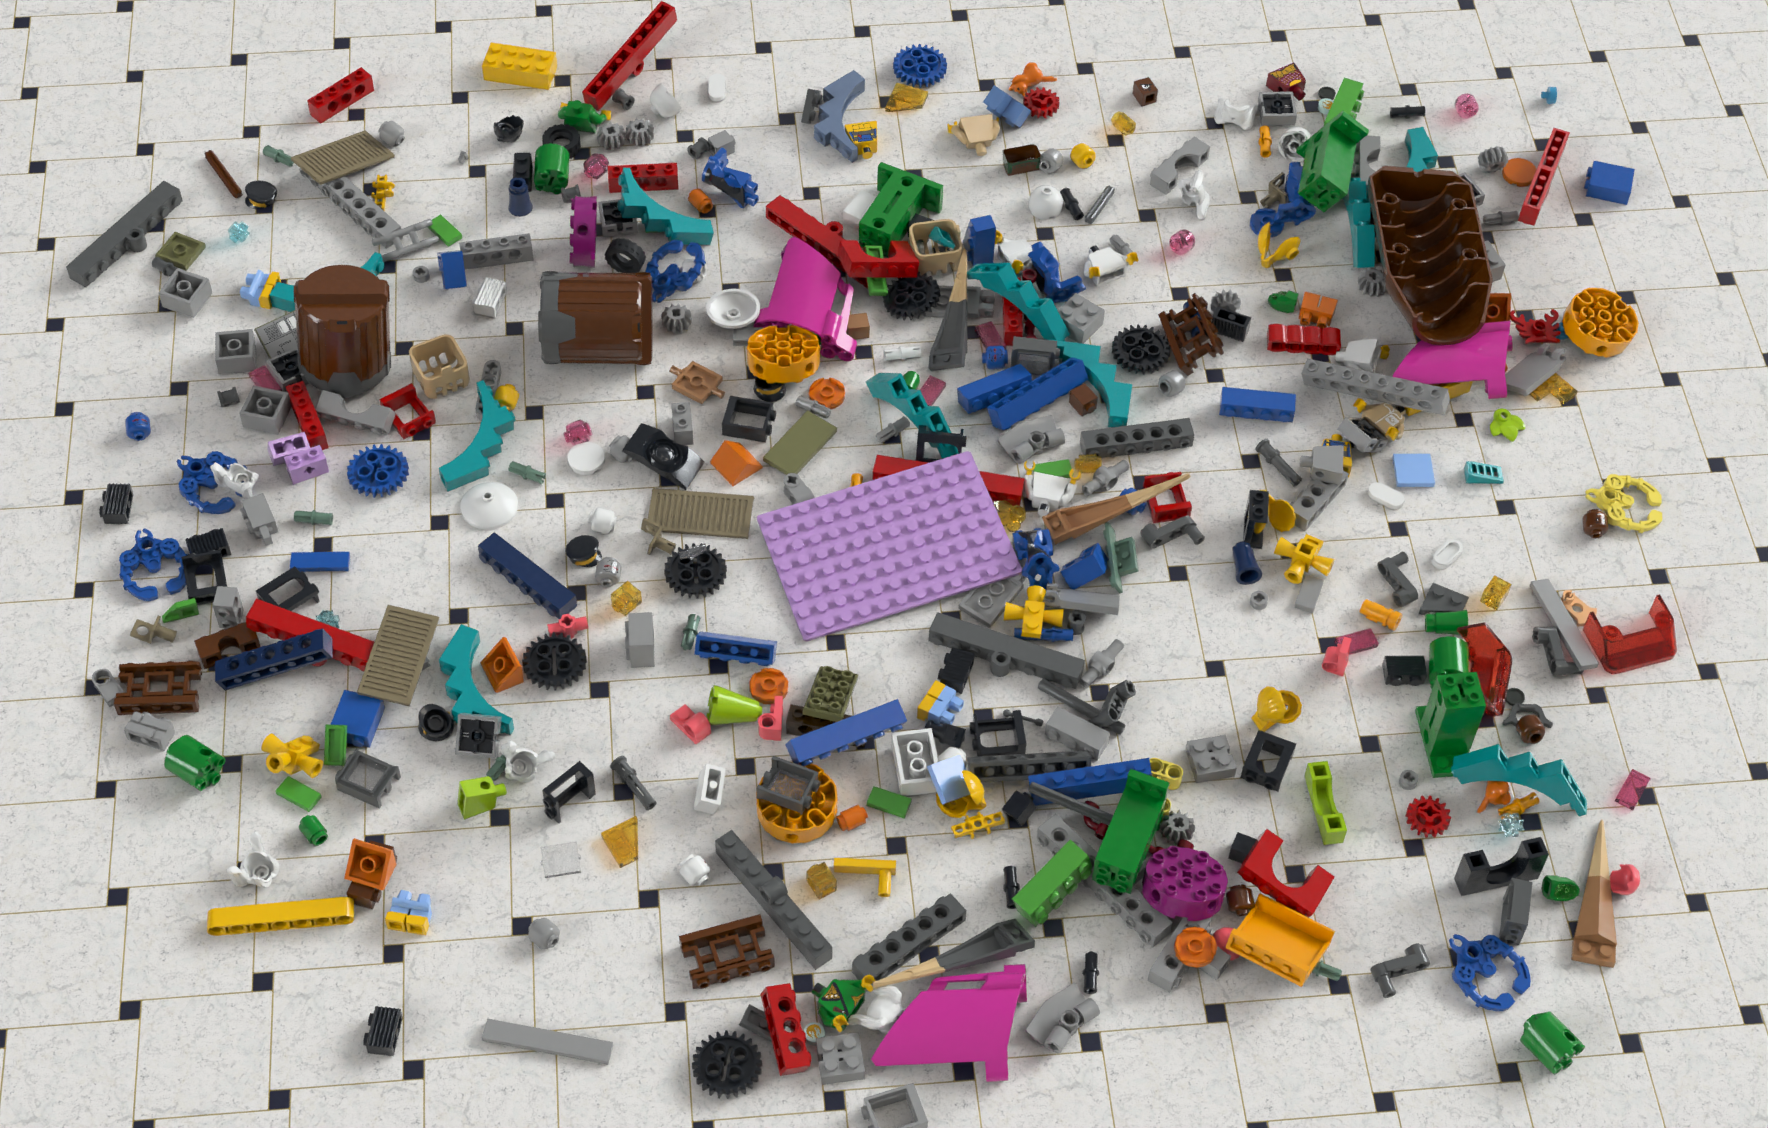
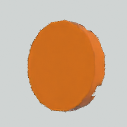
[1502,158,1537,187]
[809,378,845,409]
[749,668,788,704]
[1174,927,1217,968]

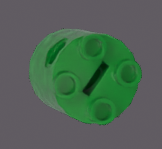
[534,143,570,195]
[1429,636,1469,689]
[164,735,225,791]
[1520,1011,1585,1075]

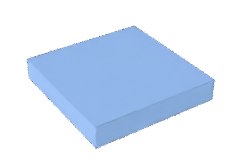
[1392,454,1435,487]
[927,755,970,805]

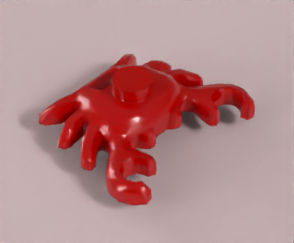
[1509,309,1561,344]

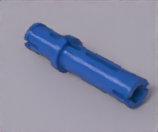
[1014,627,1073,642]

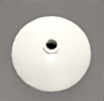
[706,289,760,329]
[461,482,518,530]

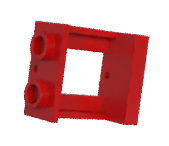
[379,383,436,439]
[1143,472,1192,523]

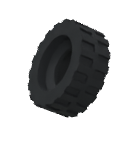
[542,124,581,159]
[604,238,646,273]

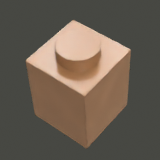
[846,313,870,340]

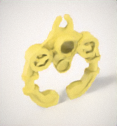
[1585,474,1662,533]

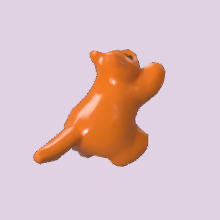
[1009,62,1057,97]
[1477,781,1511,813]

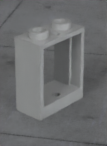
[861,1083,928,1128]

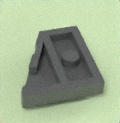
[1419,583,1469,615]

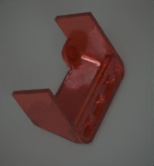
[1583,594,1677,674]
[1457,622,1512,717]

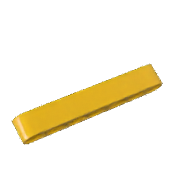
[207,897,354,936]

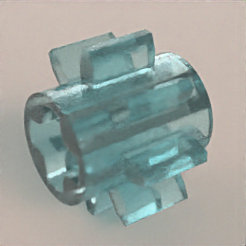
[228,221,250,243]
[316,610,340,628]
[1498,813,1525,837]

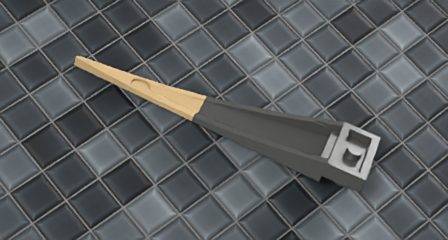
[928,248,967,371]
[873,919,1035,988]

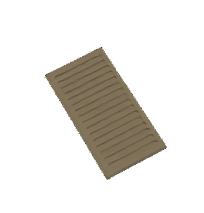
[291,130,395,185]
[647,488,755,539]
[357,605,439,707]

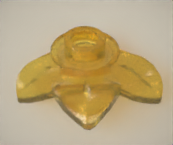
[993,501,1026,532]

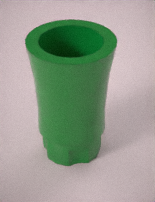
[1425,610,1468,637]

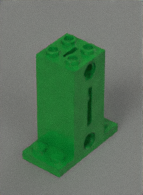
[1296,111,1369,212]
[859,162,944,258]
[1415,672,1486,778]
[1092,769,1170,894]

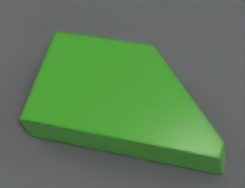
[162,598,199,623]

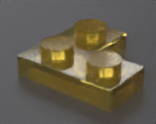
[1529,373,1578,404]

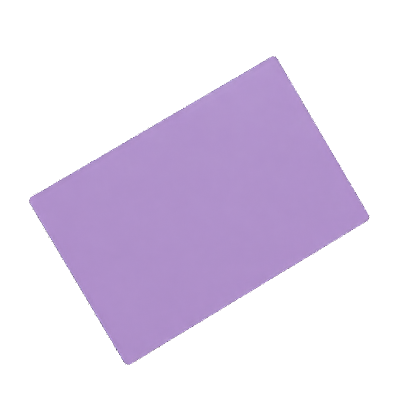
[757,451,1022,641]

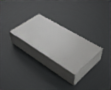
[1295,575,1324,613]

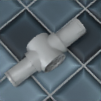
[1082,460,1129,496]
[1079,639,1124,688]

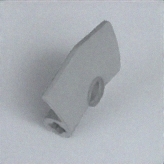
[998,415,1065,464]
[1026,983,1100,1053]

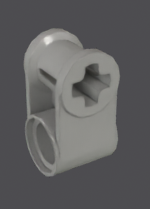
[784,473,814,505]

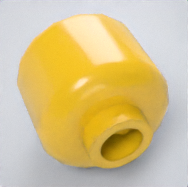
[1070,143,1096,169]
[493,384,519,411]

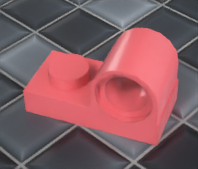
[1322,637,1351,676]
[758,696,783,741]
[670,704,711,744]

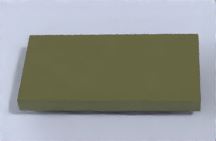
[763,410,837,475]
[803,666,858,722]

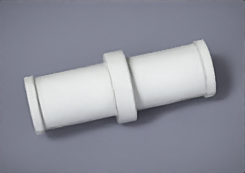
[883,345,921,361]

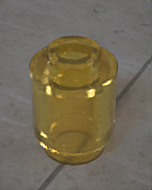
[1111,111,1136,136]
[1074,455,1102,473]

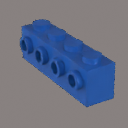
[957,363,1032,414]
[1219,387,1296,423]
[694,631,777,666]

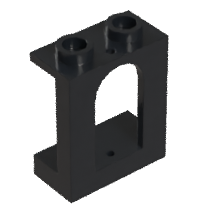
[916,425,967,463]
[1243,490,1269,549]
[181,550,227,605]
[256,566,320,611]
[969,710,1027,757]
[1240,730,1296,792]
[542,761,596,823]

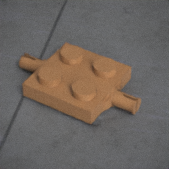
[669,361,725,404]

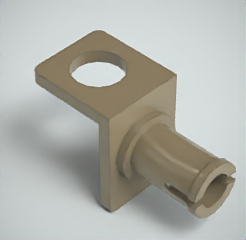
[1260,172,1287,208]
[641,518,677,555]
[130,615,177,644]

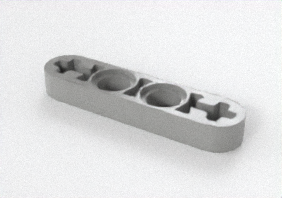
[475,360,501,421]

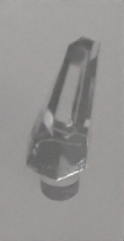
[679,543,706,560]

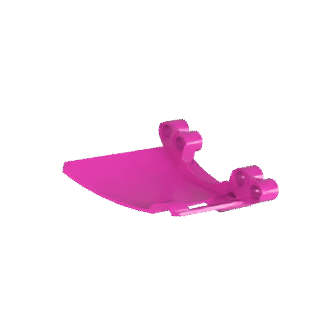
[753,237,857,361]
[1392,321,1513,399]
[871,964,1027,1082]

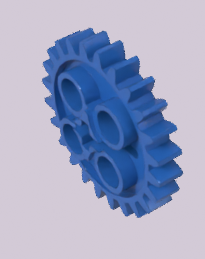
[893,44,947,88]
[347,444,409,498]

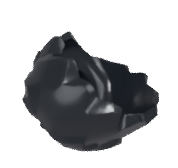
[493,115,524,142]

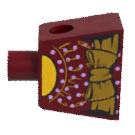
[1266,62,1306,101]

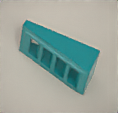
[929,226,955,249]
[1464,461,1504,484]

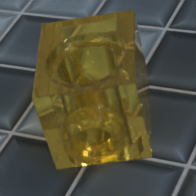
[1480,575,1512,610]
[611,581,642,616]
[806,862,837,900]

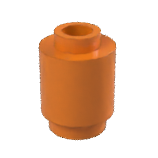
[688,188,713,214]
[836,805,868,831]

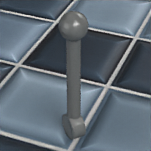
[1003,709,1043,726]

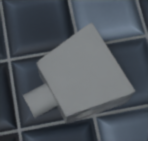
[1300,445,1344,485]

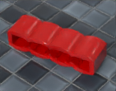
[1267,323,1341,355]

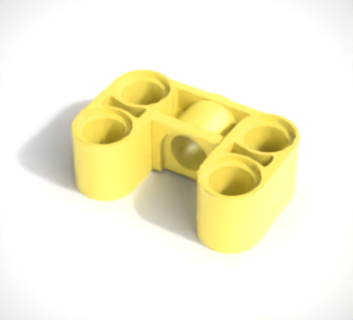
[1149,758,1183,823]

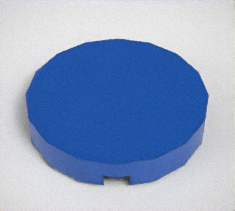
[1250,208,1285,237]

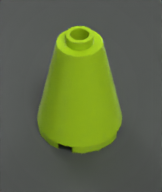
[706,685,762,725]

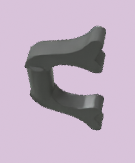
[1502,703,1553,728]

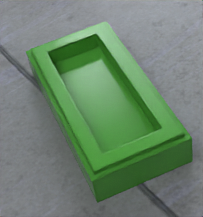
[428,214,462,247]
[1032,459,1073,478]
[324,724,347,766]
[276,776,322,812]
[866,786,912,819]

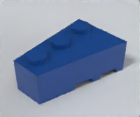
[962,215,996,266]

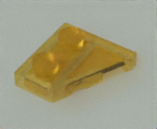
[885,83,928,112]
[601,816,639,868]

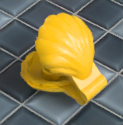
[1258,222,1301,268]
[1253,490,1296,534]
[1251,686,1302,732]
[936,770,987,818]

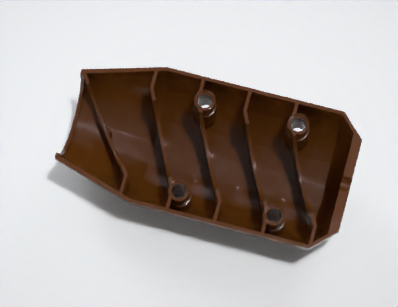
[1368,166,1493,345]

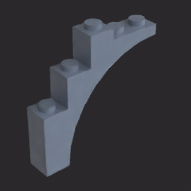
[814,70,865,163]

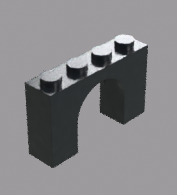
[1454,837,1549,896]

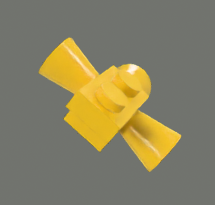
[1274,534,1335,584]
[1004,585,1064,639]
[261,733,323,778]

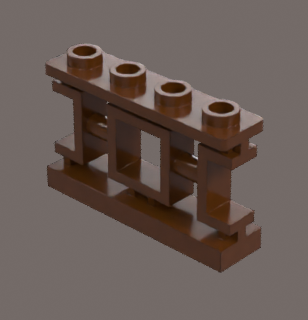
[1158,293,1224,376]
[114,661,202,715]
[679,914,775,989]

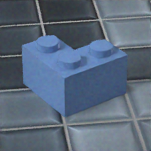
[983,85,1031,128]

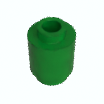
[903,371,920,390]
[298,815,328,846]

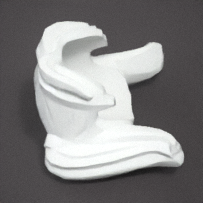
[1214,97,1259,130]
[1177,170,1210,220]
[210,462,259,499]
[501,740,555,783]
[226,831,279,887]
[848,983,903,1035]

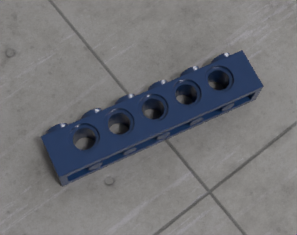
[215,628,333,691]

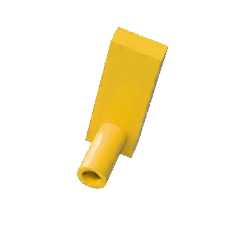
[834,858,896,897]

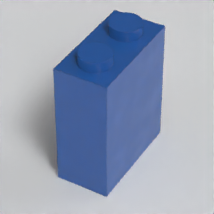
[1584,161,1635,205]
[331,690,385,748]

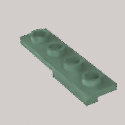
[1103,522,1139,594]

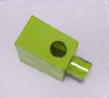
[457,776,507,819]

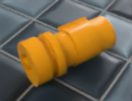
[1360,599,1402,631]

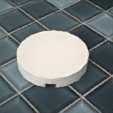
[568,442,605,475]

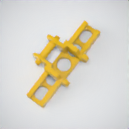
[371,175,395,211]
[951,811,1005,839]

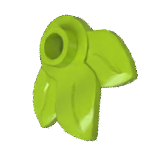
[1490,408,1525,442]

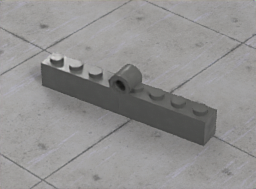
[66,181,183,287]
[928,612,1085,689]
[715,830,832,970]

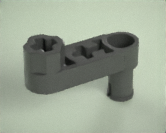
[1140,515,1205,548]
[1377,551,1418,607]
[1532,627,1584,675]
[1088,680,1136,728]
[1370,943,1430,998]

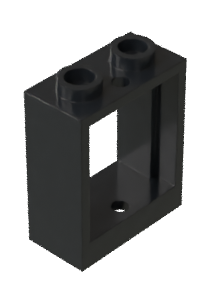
[722,396,776,443]

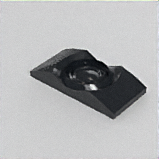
[622,423,705,490]

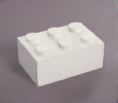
[891,728,938,796]

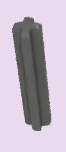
[1085,185,1115,224]

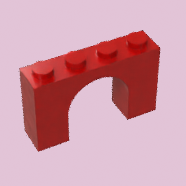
[837,240,920,278]
[1237,829,1335,918]

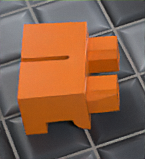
[1298,292,1338,328]

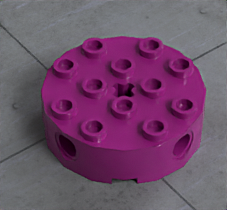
[570,195,597,268]
[1142,846,1228,921]

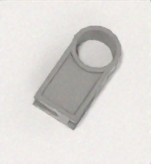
[733,327,763,346]
[92,669,124,707]

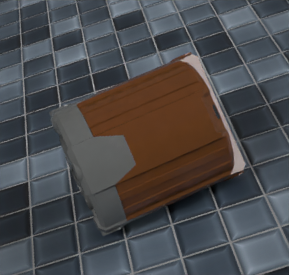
[294,265,391,399]
[538,271,653,365]

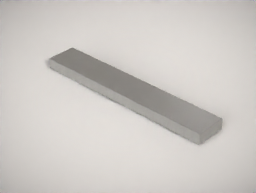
[1529,579,1599,671]
[482,1018,613,1065]

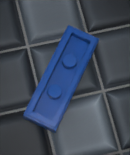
[290,552,350,572]

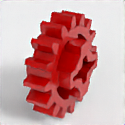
[1023,87,1060,119]
[1405,795,1451,838]

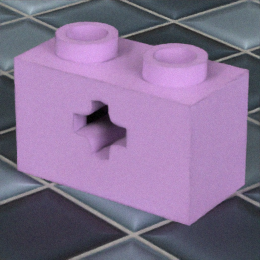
[267,432,310,466]
[284,445,329,485]

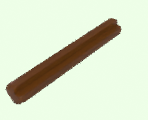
[205,150,243,198]

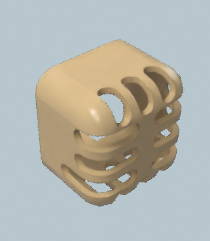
[909,219,962,276]
[409,334,470,399]

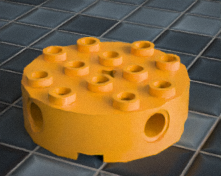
[1562,288,1639,358]
[747,325,820,384]
[756,762,838,844]

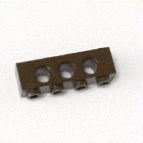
[786,704,867,748]

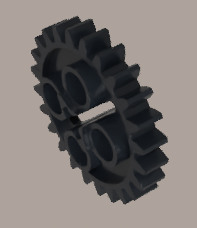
[882,272,941,320]
[1112,324,1171,375]
[664,543,727,599]
[522,632,587,691]
[692,1030,762,1099]

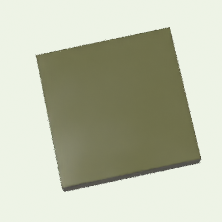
[155,232,206,271]

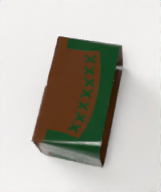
[1002,144,1041,176]

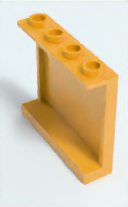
[1225,893,1335,987]

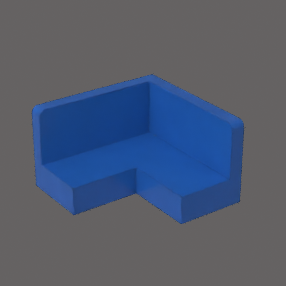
[437,250,467,289]
[1060,543,1109,590]

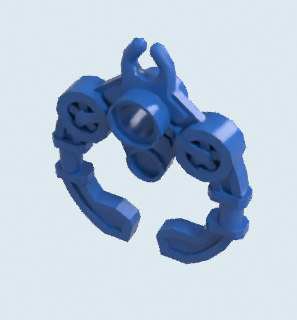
[645,240,706,303]
[176,451,247,514]
[119,528,187,601]
[1449,934,1531,1011]

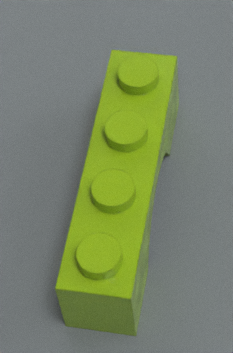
[1304,761,1347,845]

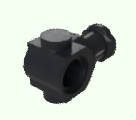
[924,720,966,748]

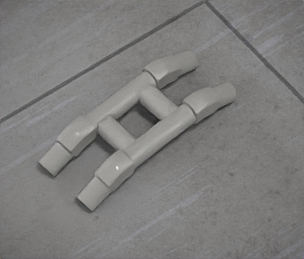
[372,219,439,262]

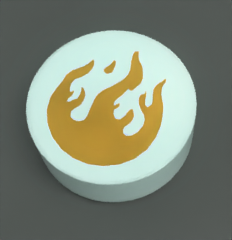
[1318,98,1333,114]
[804,1022,825,1045]

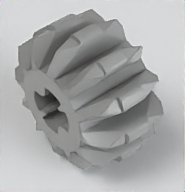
[626,118,654,146]
[597,122,626,151]
[1478,146,1508,173]
[1358,267,1386,297]
[1211,289,1241,313]
[661,303,692,334]
[1160,809,1195,845]

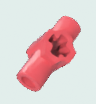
[547,614,588,639]

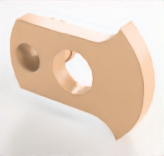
[1561,590,1597,626]

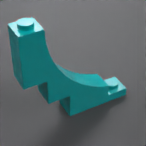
[967,263,1070,341]
[1047,339,1132,428]
[865,373,958,459]
[1451,744,1587,817]

